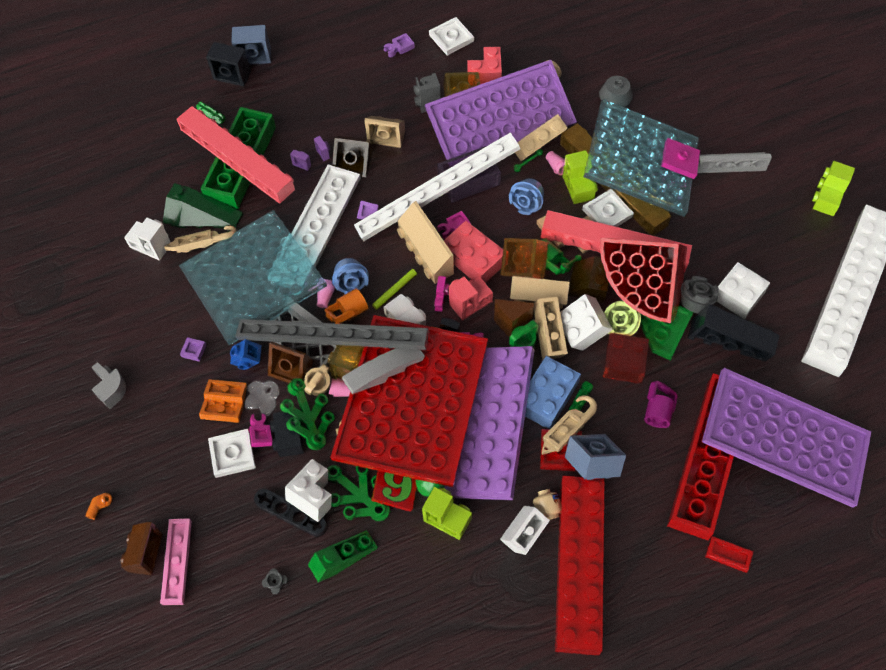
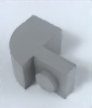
[92,362,126,409]

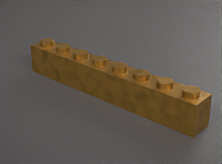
[560,123,671,236]

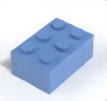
[525,356,581,429]

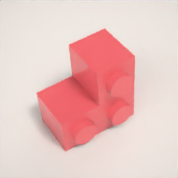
[467,47,502,87]
[449,276,493,321]

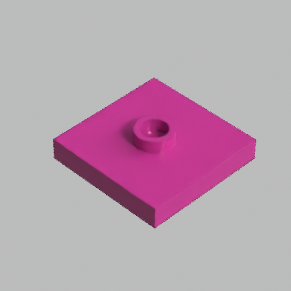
[661,138,700,179]

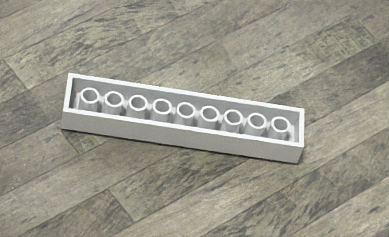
[801,205,886,377]

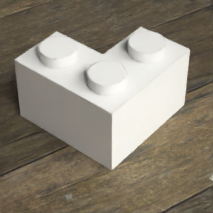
[124,218,171,261]
[285,459,332,522]

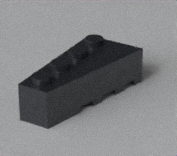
[687,304,780,362]

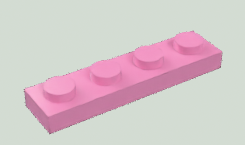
[160,519,192,605]

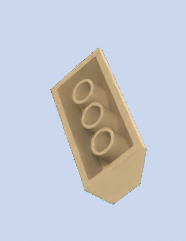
[397,201,454,284]

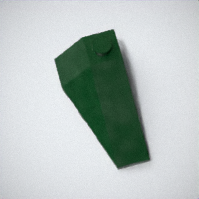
[163,183,243,228]

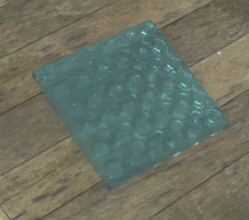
[583,99,699,217]
[179,210,327,345]

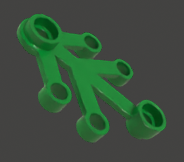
[280,378,335,450]
[327,465,390,521]

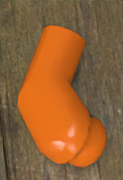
[85,493,112,520]

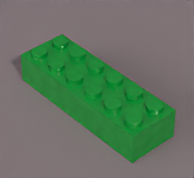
[201,107,276,209]

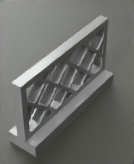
[270,297,347,368]

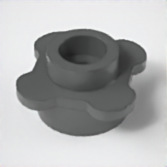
[262,569,288,594]

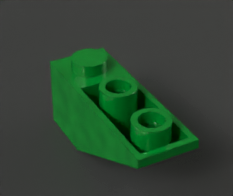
[308,530,378,583]

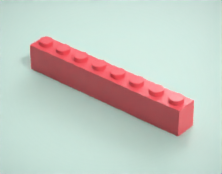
[177,106,295,204]
[541,210,692,273]

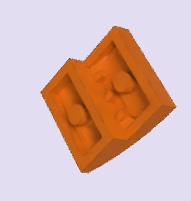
[199,379,247,423]

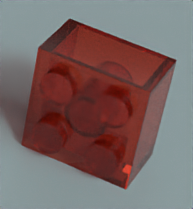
[602,333,649,384]

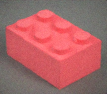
[444,221,507,283]

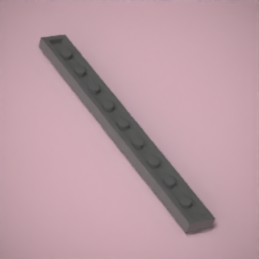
[235,319,429,350]

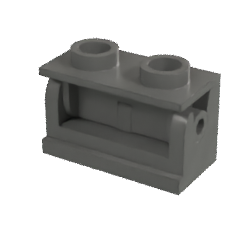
[414,73,441,113]

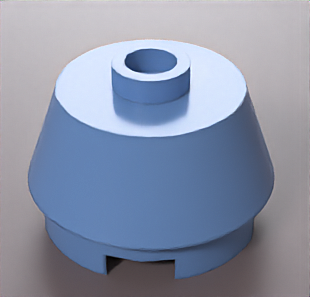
[509,178,544,215]
[332,258,369,295]

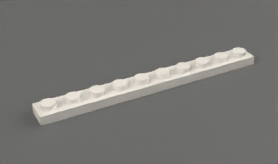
[354,133,520,241]

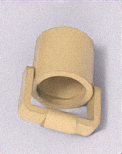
[304,364,330,396]

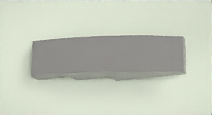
[342,348,425,394]

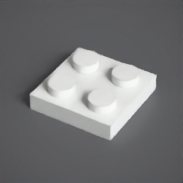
[429,17,474,55]
[582,189,634,227]
[208,429,256,478]

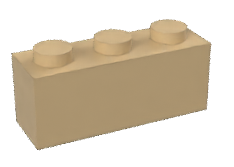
[515,114,568,161]
[510,276,569,309]
[533,297,568,360]

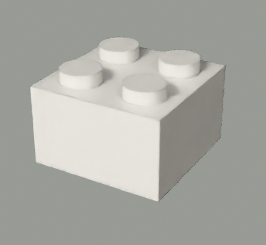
[717,262,770,319]
[560,294,613,351]

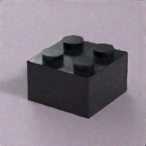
[206,42,251,86]

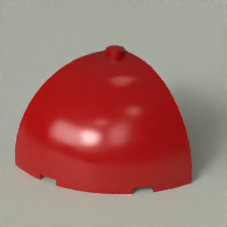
[600,238,687,323]

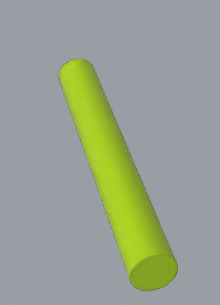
[372,269,417,310]

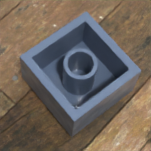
[232,25,271,65]
[565,434,626,480]

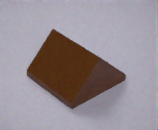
[494,299,534,338]
[268,342,314,387]

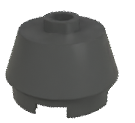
[599,76,633,110]
[681,276,719,313]

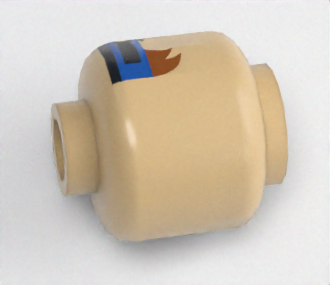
[533,489,561,520]

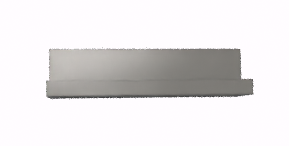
[697,152,772,173]

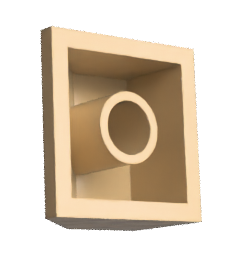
[365,116,405,148]

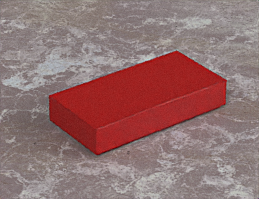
[705,536,754,573]

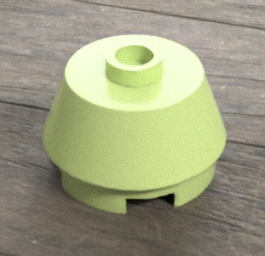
[604,301,641,339]

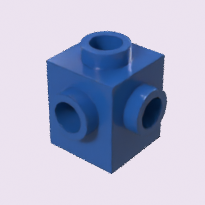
[230,339,262,370]

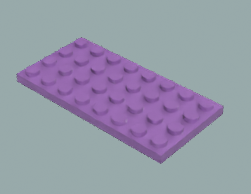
[425,60,577,168]
[444,346,534,500]
[702,368,871,507]

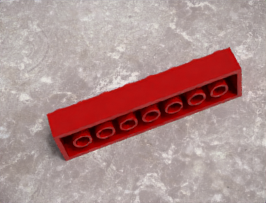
[667,373,734,541]
[555,476,605,655]

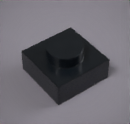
[440,317,460,333]

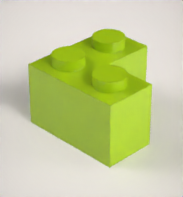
[563,150,597,204]
[812,161,855,216]
[422,487,472,540]

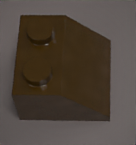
[332,135,373,177]
[568,256,609,302]

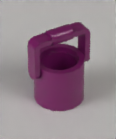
[644,381,677,428]

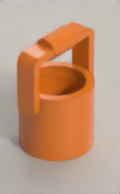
[324,288,369,324]

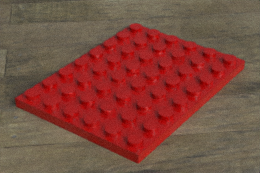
[331,315,488,487]

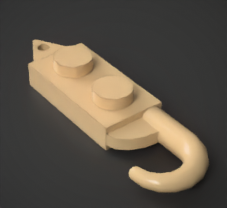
[164,226,237,253]
[542,395,597,455]

